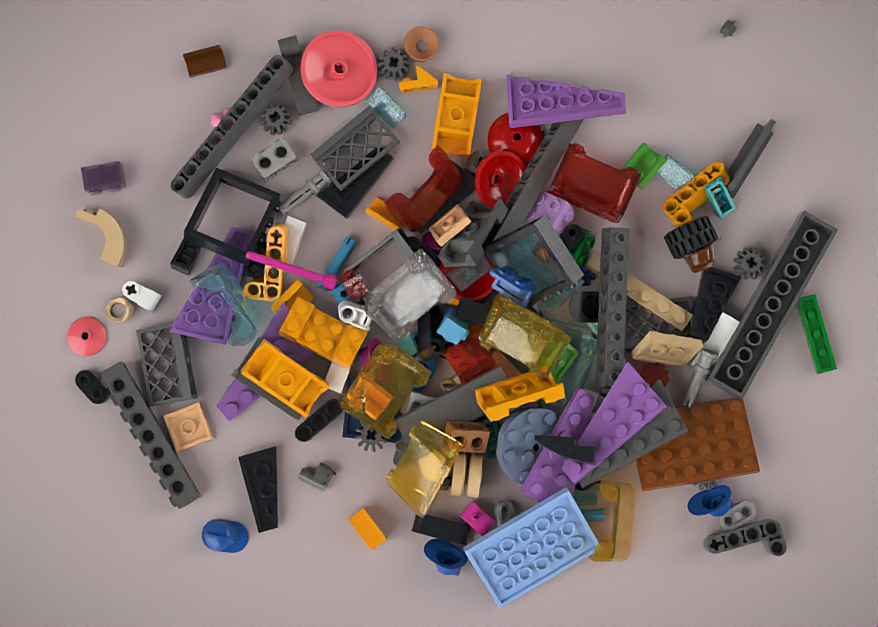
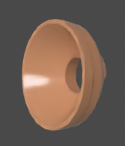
[404,26,439,62]

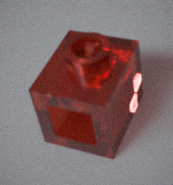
[640,361,670,387]

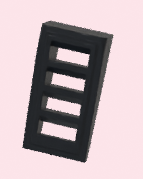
[170,238,202,275]

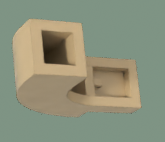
[75,208,127,268]

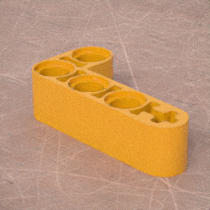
[662,162,730,228]
[244,223,289,301]

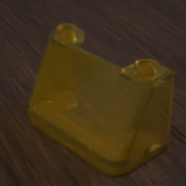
[478,293,572,379]
[340,343,432,439]
[386,421,463,518]
[589,480,635,562]

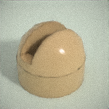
[441,378,457,393]

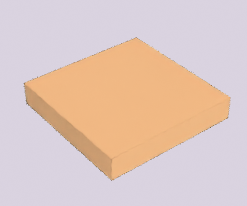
[429,204,471,246]
[163,402,214,452]

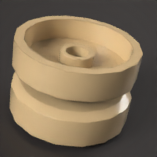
[450,453,483,498]

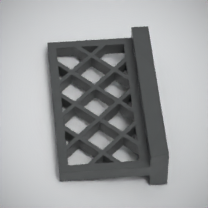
[310,105,400,191]
[720,119,776,199]
[624,297,693,353]
[136,322,197,407]
[231,337,302,421]

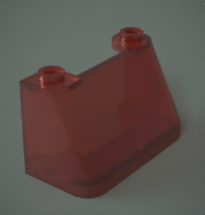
[548,143,641,223]
[384,145,463,232]

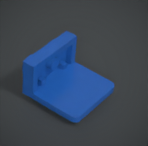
[489,265,537,308]

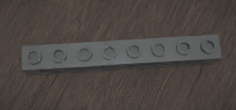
[595,227,629,386]
[100,361,202,509]

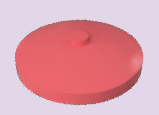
[300,30,377,108]

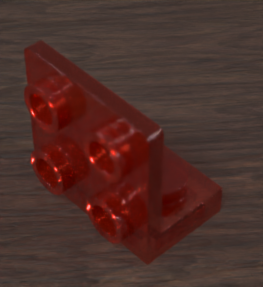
[443,332,497,384]

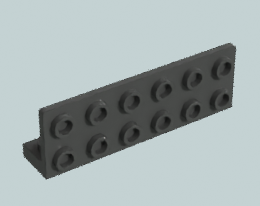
[395,365,522,461]

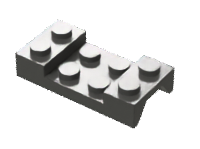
[438,199,508,267]

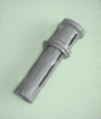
[279,169,332,216]
[680,348,717,407]

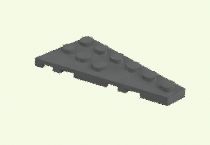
[579,379,689,488]

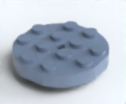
[496,407,560,485]

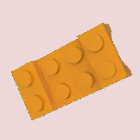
[431,73,482,157]
[279,297,368,370]
[241,339,330,418]
[475,366,565,422]

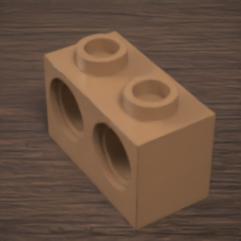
[443,420,490,454]

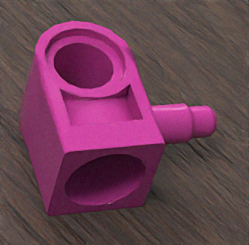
[460,501,496,536]

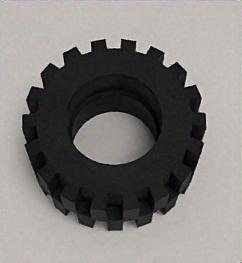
[664,216,718,259]

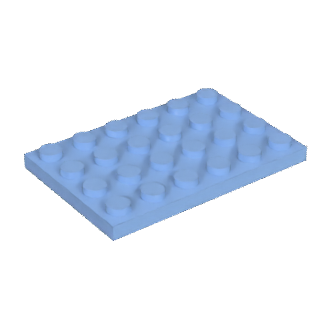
[463,487,601,608]

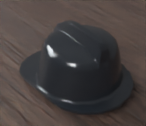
[569,291,599,323]

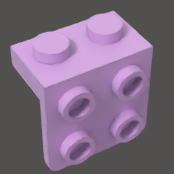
[523,190,576,236]

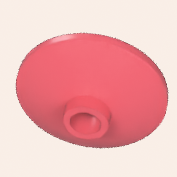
[67,317,107,356]

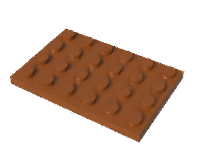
[636,398,760,492]

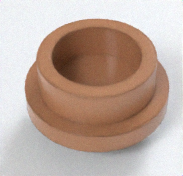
[535,245,550,264]

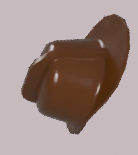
[679,238,721,273]

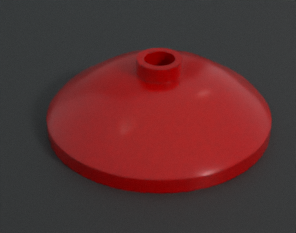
[487,113,545,167]
[474,151,526,208]
[440,253,496,302]

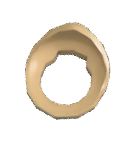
[105,297,135,323]

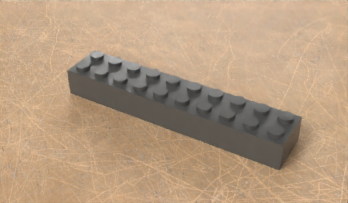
[705,210,838,399]

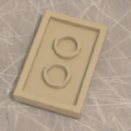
[631,331,703,367]

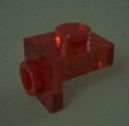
[337,269,370,303]

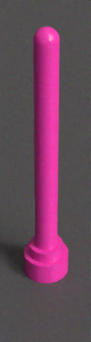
[246,251,337,290]

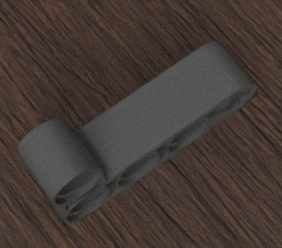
[277,35,318,116]
[703,519,787,556]

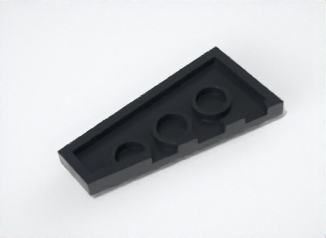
[316,148,394,219]
[406,161,476,235]
[687,267,741,342]
[238,446,278,533]

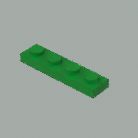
[797,294,837,374]

